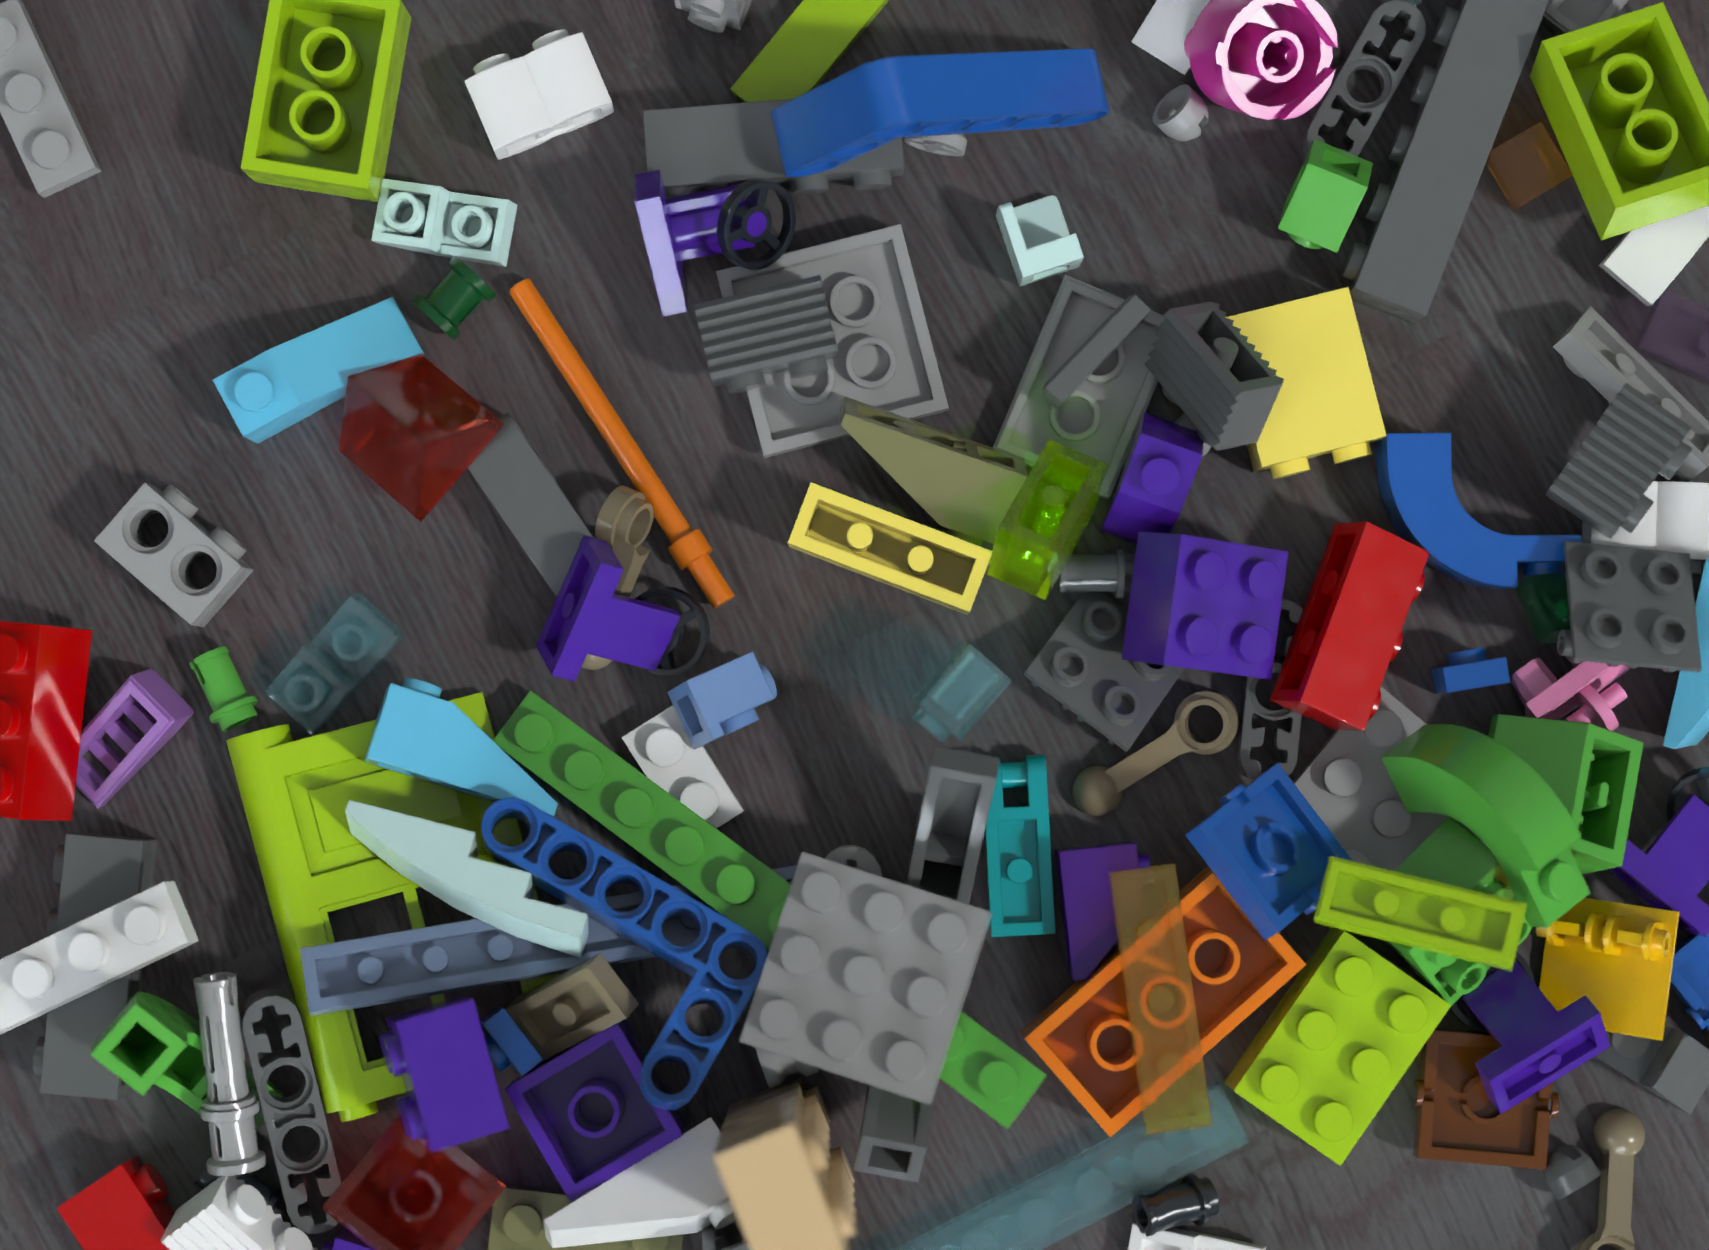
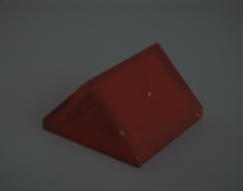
[339,354,504,522]
[322,1114,507,1250]

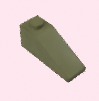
[840,396,1028,546]

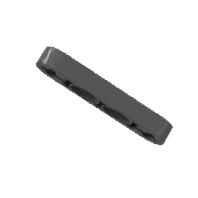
[240,988,346,1234]

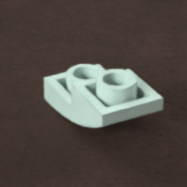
[371,178,518,267]

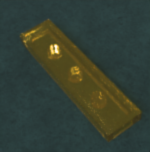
[1108,863,1212,1135]

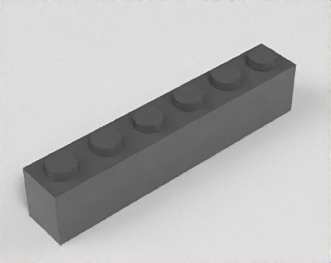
[1341,0,1549,325]

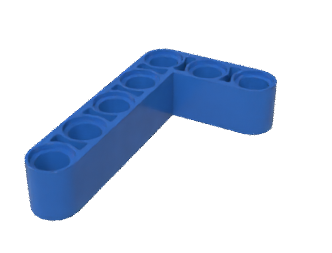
[771,49,1110,177]
[482,797,767,1110]

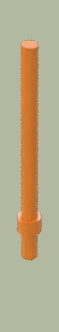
[508,278,735,610]

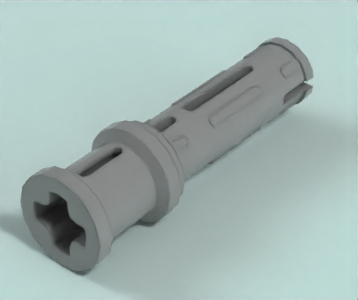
[193,972,266,1176]

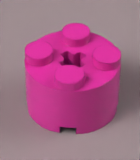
[1184,0,1338,120]

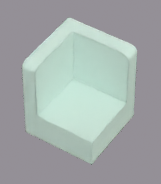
[996,195,1084,287]

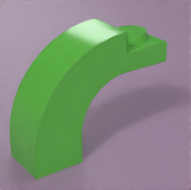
[1381,724,1590,928]
[90,992,285,1132]

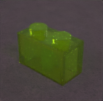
[987,439,1108,600]

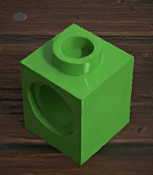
[1278,139,1373,253]

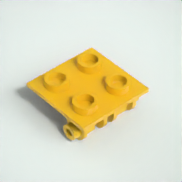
[1536,898,1680,1041]

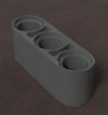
[455,412,596,596]

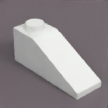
[543,1117,738,1248]

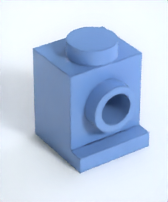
[667,652,777,750]

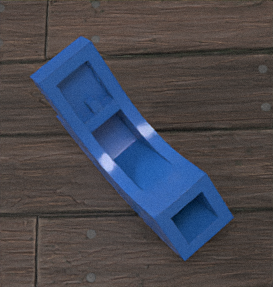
[1376,433,1581,590]

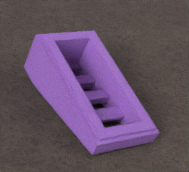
[76,669,194,808]

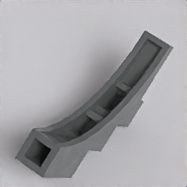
[854,746,1000,1183]

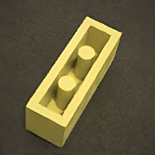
[788,482,993,615]

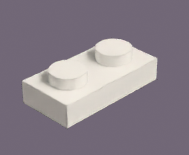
[622,705,744,829]

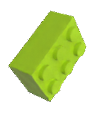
[241,0,411,202]
[1530,2,1709,240]
[1224,927,1451,1166]

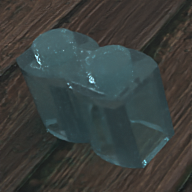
[911,640,1012,743]

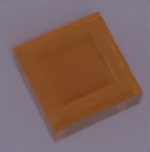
[1486,121,1573,211]

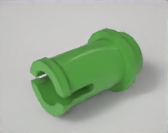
[189,646,258,732]

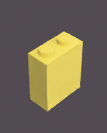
[1225,287,1386,479]

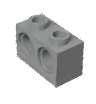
[94,483,254,627]

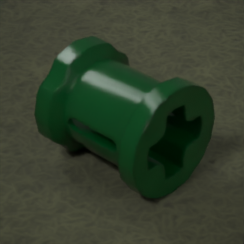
[412,256,497,341]

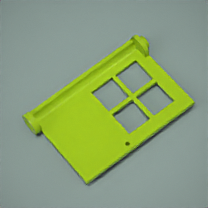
[226,692,558,1122]

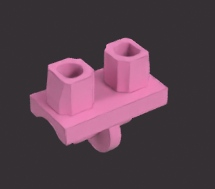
[1512,656,1629,731]

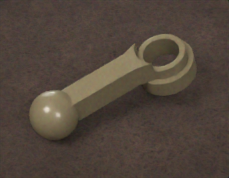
[581,485,654,670]
[1072,690,1240,816]
[1574,1108,1645,1250]

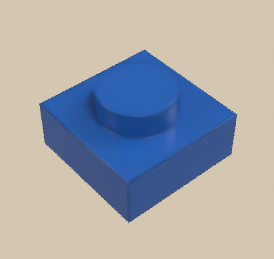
[1430,647,1510,694]
[479,1006,543,1076]

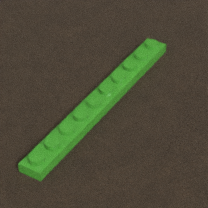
[493,690,1047,1129]

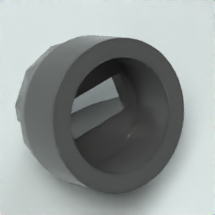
[1543,1145,1601,1200]

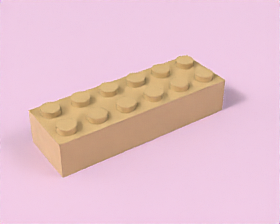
[713,1076,856,1250]

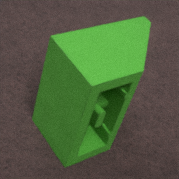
[1470,714,1644,874]
[1384,817,1532,1006]

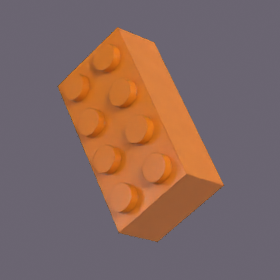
[1020,866,1306,1138]

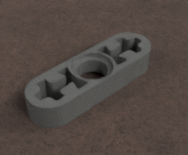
[1303,0,1426,156]
[1236,599,1303,781]

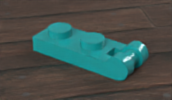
[985,754,1055,937]

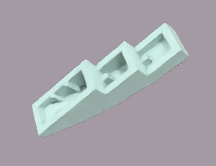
[345,800,589,958]

